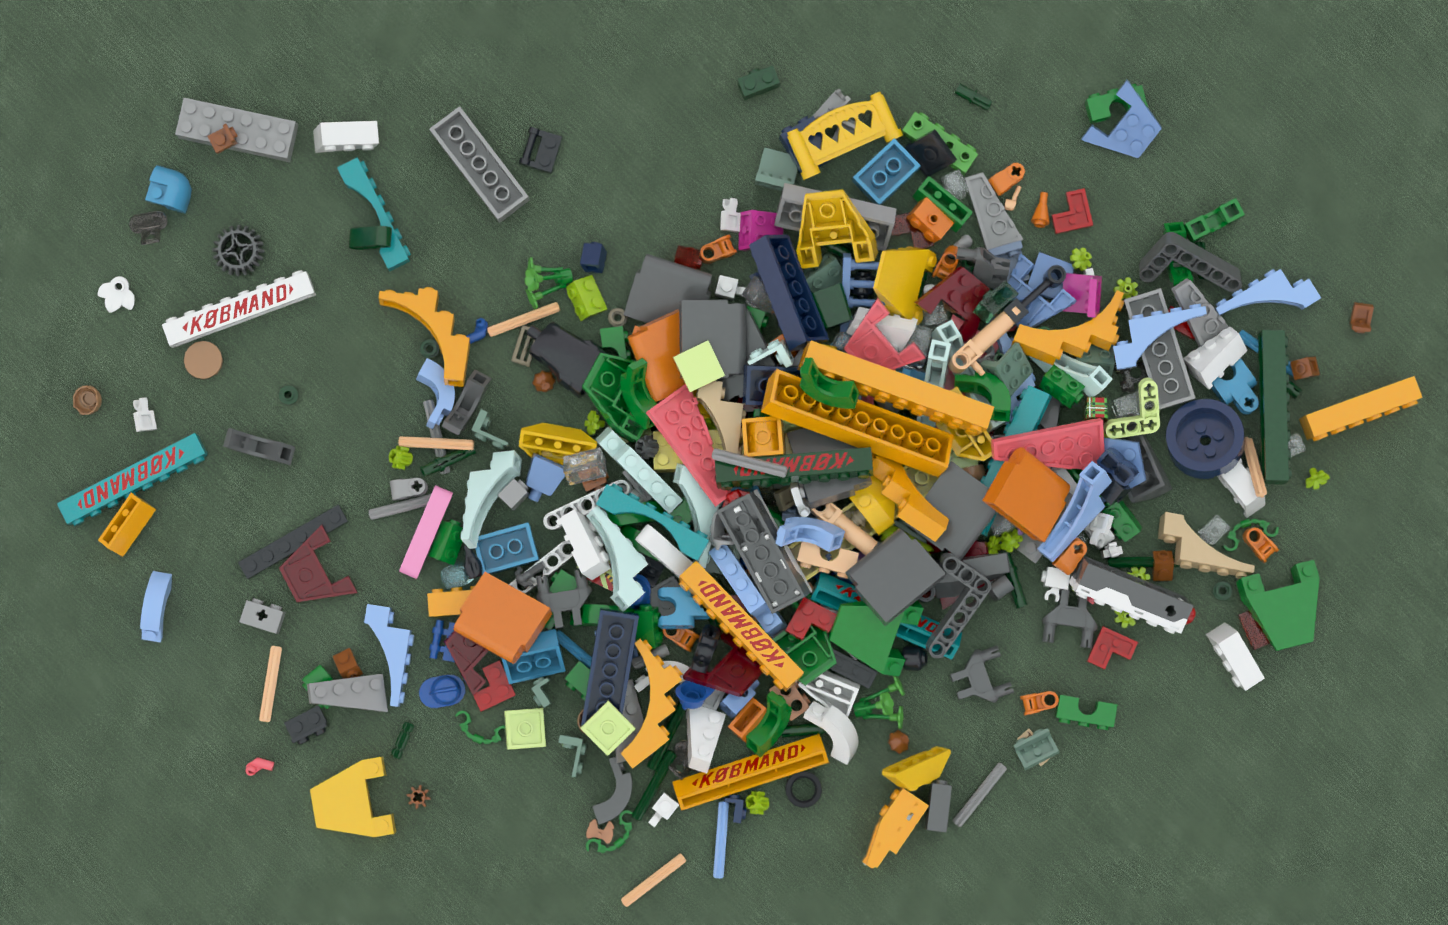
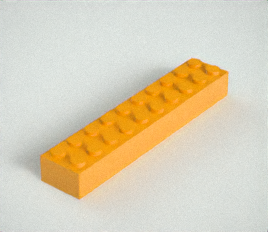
[797,341,994,436]
[761,369,954,477]

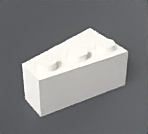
[313,121,379,153]
[846,307,918,353]
[1183,327,1248,390]
[1217,459,1265,518]
[556,509,611,580]
[1206,622,1265,691]
[798,671,861,717]
[686,706,726,773]

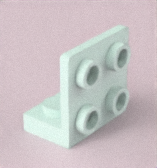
[747,339,795,368]

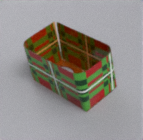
[1082,397,1108,426]

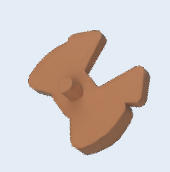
[586,819,614,844]

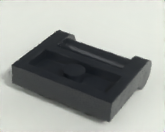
[519,127,562,174]

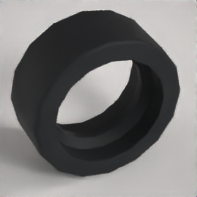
[785,771,822,808]

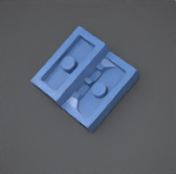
[1027,252,1074,300]

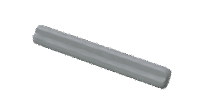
[423,400,450,474]
[712,448,788,478]
[369,494,431,520]
[953,763,1007,827]

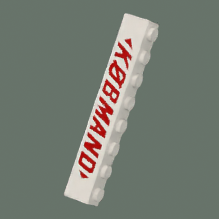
[162,270,316,348]

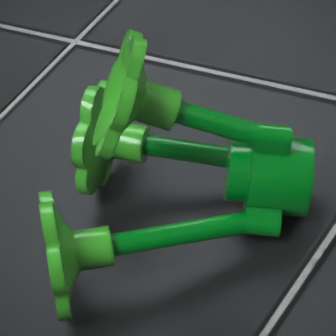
[525,257,573,310]
[853,676,905,729]

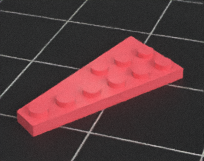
[646,384,731,507]
[991,418,1104,470]

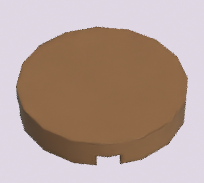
[184,341,223,380]

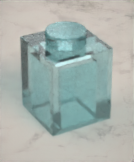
[441,562,474,589]

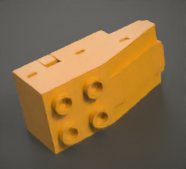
[862,787,929,868]

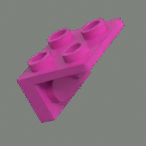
[738,210,783,251]
[1063,273,1102,318]

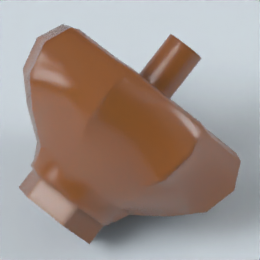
[532,370,556,393]
[888,730,910,754]

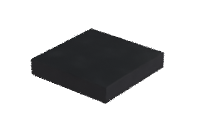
[905,129,957,178]

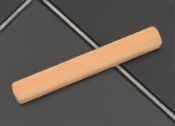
[487,302,560,337]
[398,436,474,450]
[1244,437,1267,498]
[259,646,282,722]
[621,853,686,907]

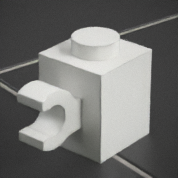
[715,275,750,301]
[1041,567,1070,602]
[648,792,679,827]

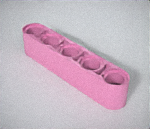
[399,485,453,579]

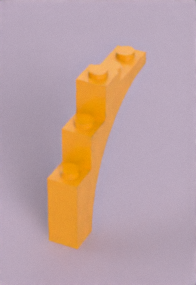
[379,287,470,387]
[1011,290,1124,365]
[872,453,949,542]
[621,639,683,769]

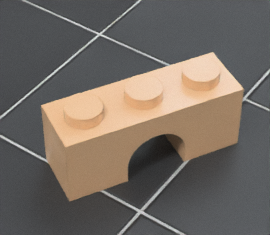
[797,542,859,579]

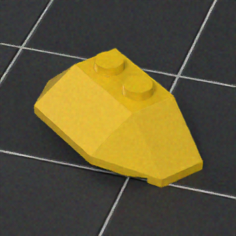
[936,386,992,461]
[519,423,597,470]
[848,476,896,536]
[882,746,951,791]

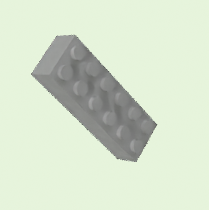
[175,98,298,162]
[429,106,530,223]
[774,183,896,251]
[1124,288,1196,410]

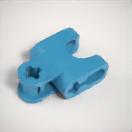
[1211,358,1259,414]
[657,587,710,629]

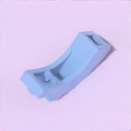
[416,358,455,429]
[776,517,845,552]
[140,571,172,643]

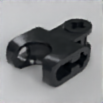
[690,624,722,673]

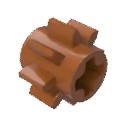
[406,785,431,809]

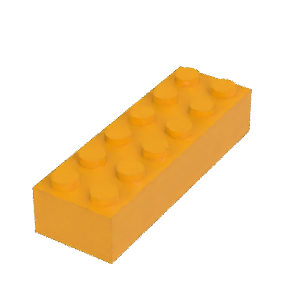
[1299,376,1423,442]

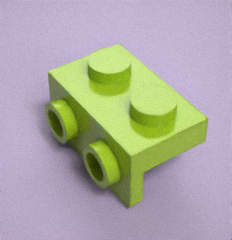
[566,275,607,321]

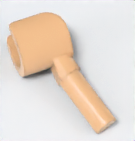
[1004,185,1022,211]

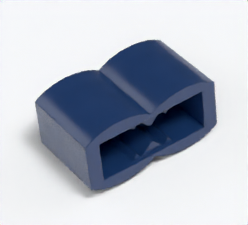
[1097,447,1139,486]

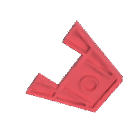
[844,298,926,370]

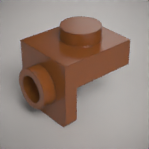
[1349,302,1374,334]
[1152,550,1174,581]
[332,648,363,679]

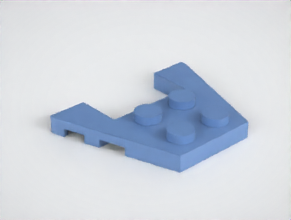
[1082,80,1162,158]
[996,254,1077,328]
[1100,437,1146,503]

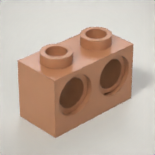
[769,682,811,721]

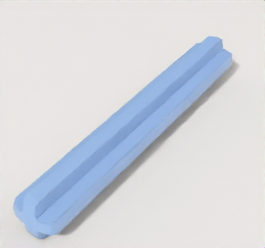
[713,801,729,879]

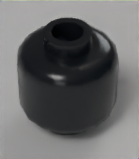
[850,271,875,299]
[900,646,928,671]

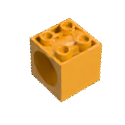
[742,416,786,457]

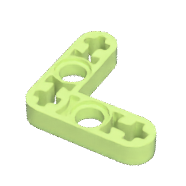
[1103,378,1160,439]

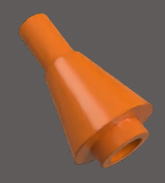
[1031,192,1050,228]

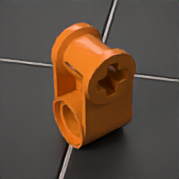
[988,163,1025,196]
[699,235,737,264]
[931,245,959,280]
[1243,527,1279,563]
[1052,537,1087,575]
[663,629,700,653]
[1020,691,1059,715]

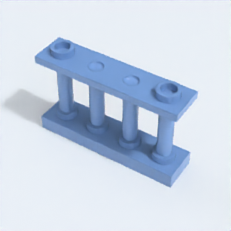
[840,253,885,332]

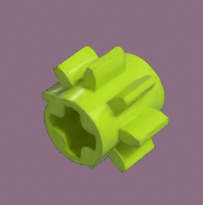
[389,445,413,470]
[746,791,769,815]

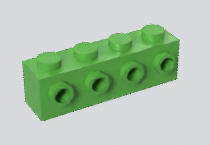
[902,112,978,176]

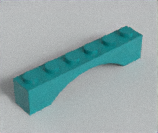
[337,157,411,271]
[596,483,710,562]

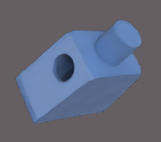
[525,453,568,502]
[718,680,760,719]

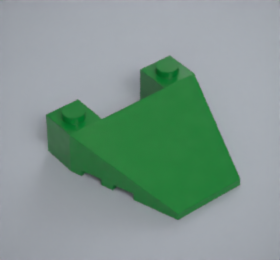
[582,353,647,443]
[1236,560,1320,651]
[758,594,837,686]
[828,600,924,677]

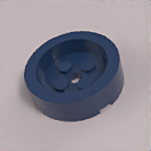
[1166,399,1245,479]

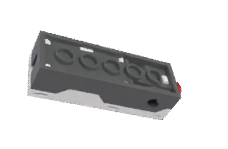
[717,488,813,614]
[1069,556,1196,634]

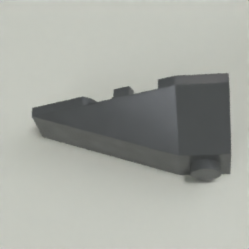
[1120,422,1173,503]
[934,552,1010,598]

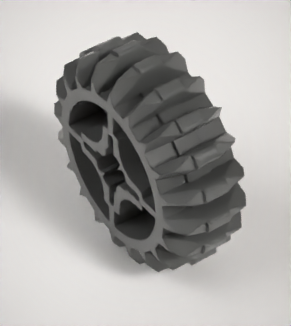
[212,225,265,277]

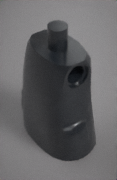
[526,322,610,398]

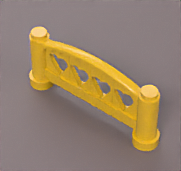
[787,92,903,180]

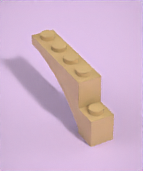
[696,381,746,455]
[1158,512,1255,579]

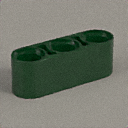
[349,226,392,250]

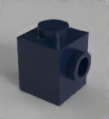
[580,242,607,273]

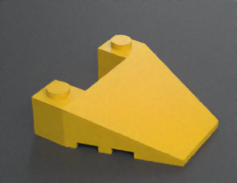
[797,189,878,268]
[873,246,937,328]
[310,757,396,837]

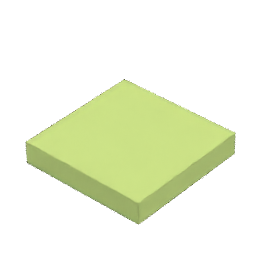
[673,340,725,392]
[580,700,636,756]
[504,708,546,750]

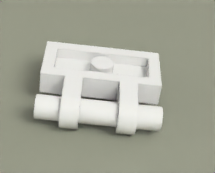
[790,482,810,517]

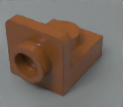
[207,124,238,154]
[1290,357,1320,380]

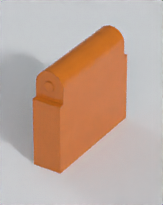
[627,309,685,402]
[982,447,1070,542]
[454,572,552,664]

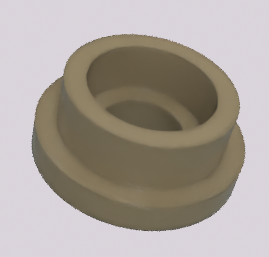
[608,308,627,327]
[851,509,867,527]

